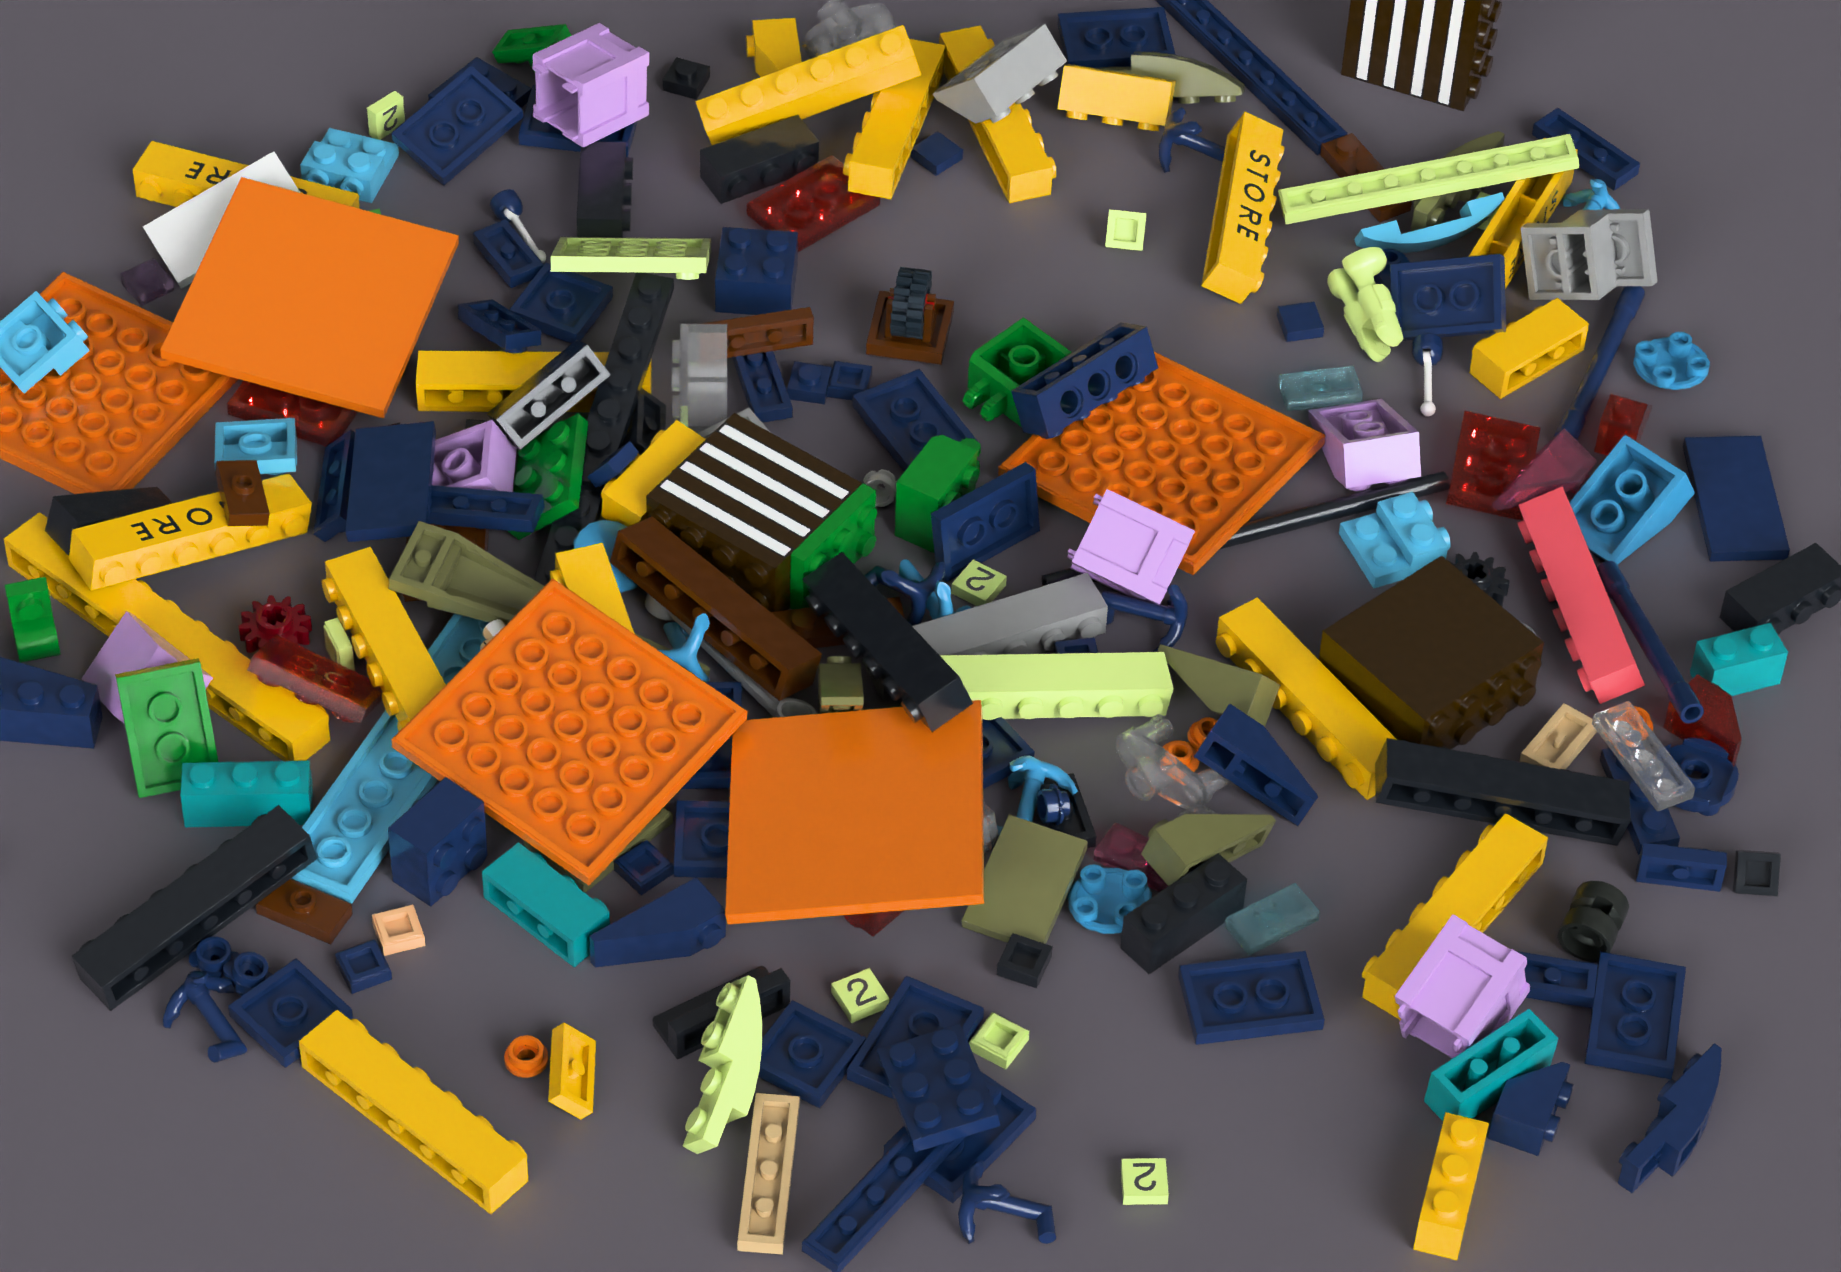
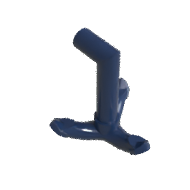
[1159,107,1225,173]
[864,562,946,626]
[1102,584,1188,652]
[163,970,247,1063]
[958,1159,1056,1244]

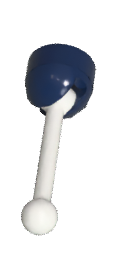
[490,189,546,263]
[1412,333,1443,417]

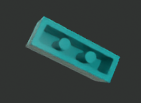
[180,760,313,828]
[482,842,610,968]
[1424,1009,1559,1121]

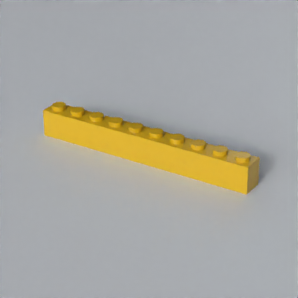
[4,512,331,761]

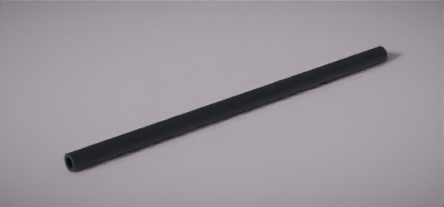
[1041,471,1449,586]

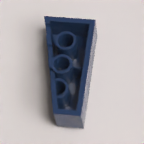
[0,657,103,749]

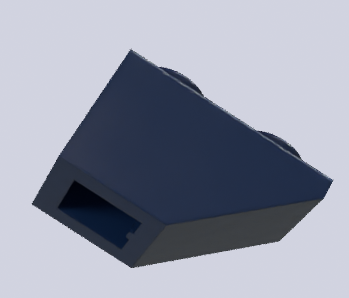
[1488,1062,1574,1156]

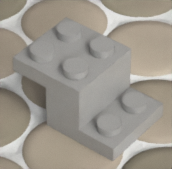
[1520,209,1658,300]

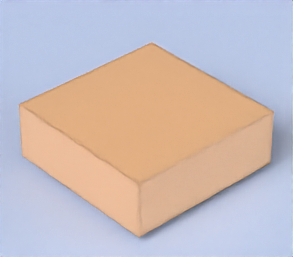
[372,904,425,956]

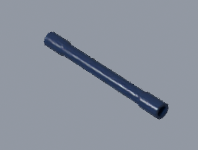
[1553,286,1645,449]
[1597,561,1704,723]

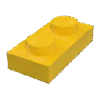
[548,1022,596,1120]

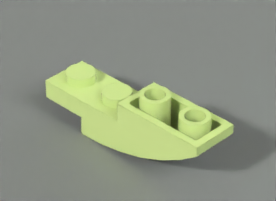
[683,975,762,1154]

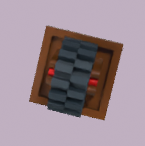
[866,267,954,365]

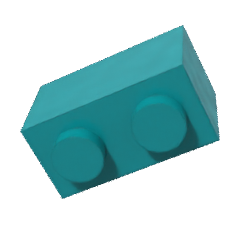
[1690,623,1788,702]

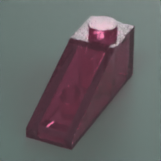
[1491,428,1597,510]

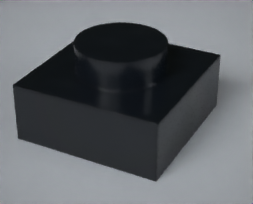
[663,57,710,100]
[1733,850,1781,896]
[997,933,1053,988]

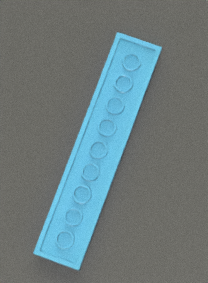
[291,614,490,904]

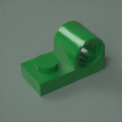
[492,24,572,72]
[5,577,61,663]

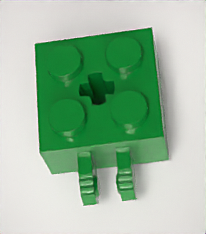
[962,317,1072,427]
[895,435,981,553]

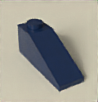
[1194,704,1318,826]
[589,877,726,968]

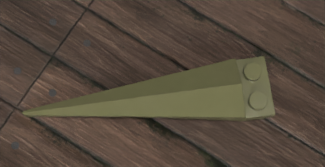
[389,521,710,676]

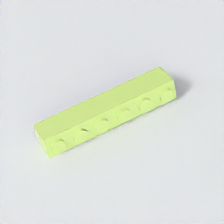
[940,652,1174,720]

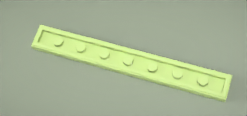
[1278,134,1579,224]

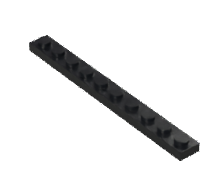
[534,272,674,586]

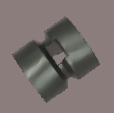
[1558,880,1629,962]

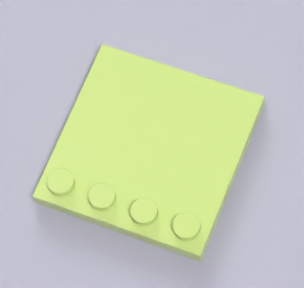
[551,237,711,280]

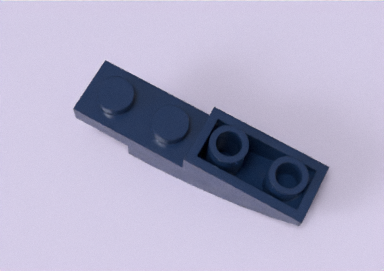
[1618,1043,1722,1193]

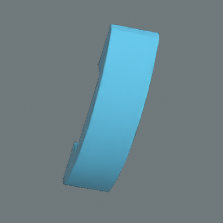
[1354,192,1504,253]

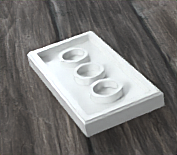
[143,151,301,289]

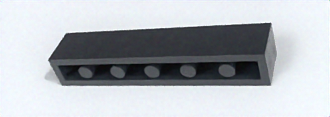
[802,552,973,732]
[1375,738,1631,846]
[72,805,317,1011]

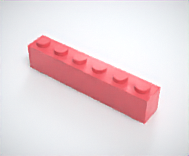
[1517,487,1645,704]

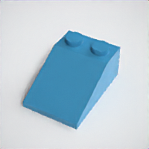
[1570,435,1695,565]

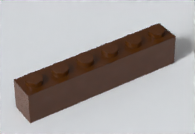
[610,517,822,701]

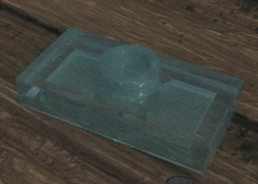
[1278,366,1363,411]
[1225,883,1320,956]

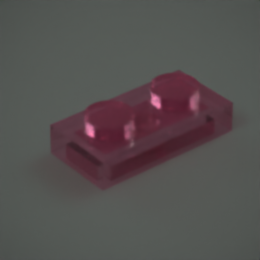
[1093,822,1168,892]

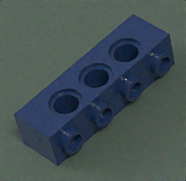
[1011,322,1158,439]

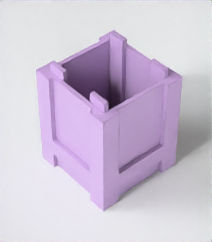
[532,23,649,147]
[1067,489,1195,605]
[1395,914,1530,1059]

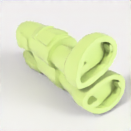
[1327,247,1404,362]

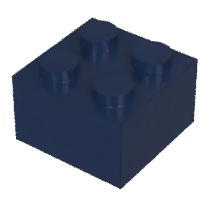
[715,227,798,315]
[388,777,488,907]

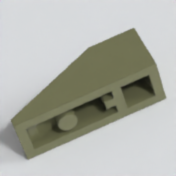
[1157,644,1280,727]
[818,656,864,714]
[1141,814,1276,886]

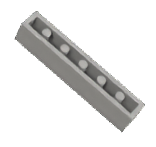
[864,573,1108,702]

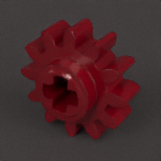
[238,595,312,661]

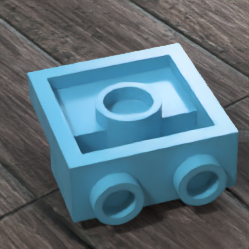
[300,128,399,203]
[0,291,90,393]
[214,418,297,476]
[1339,492,1451,589]

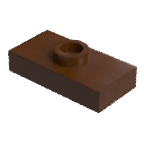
[215,460,270,526]
[255,879,353,945]

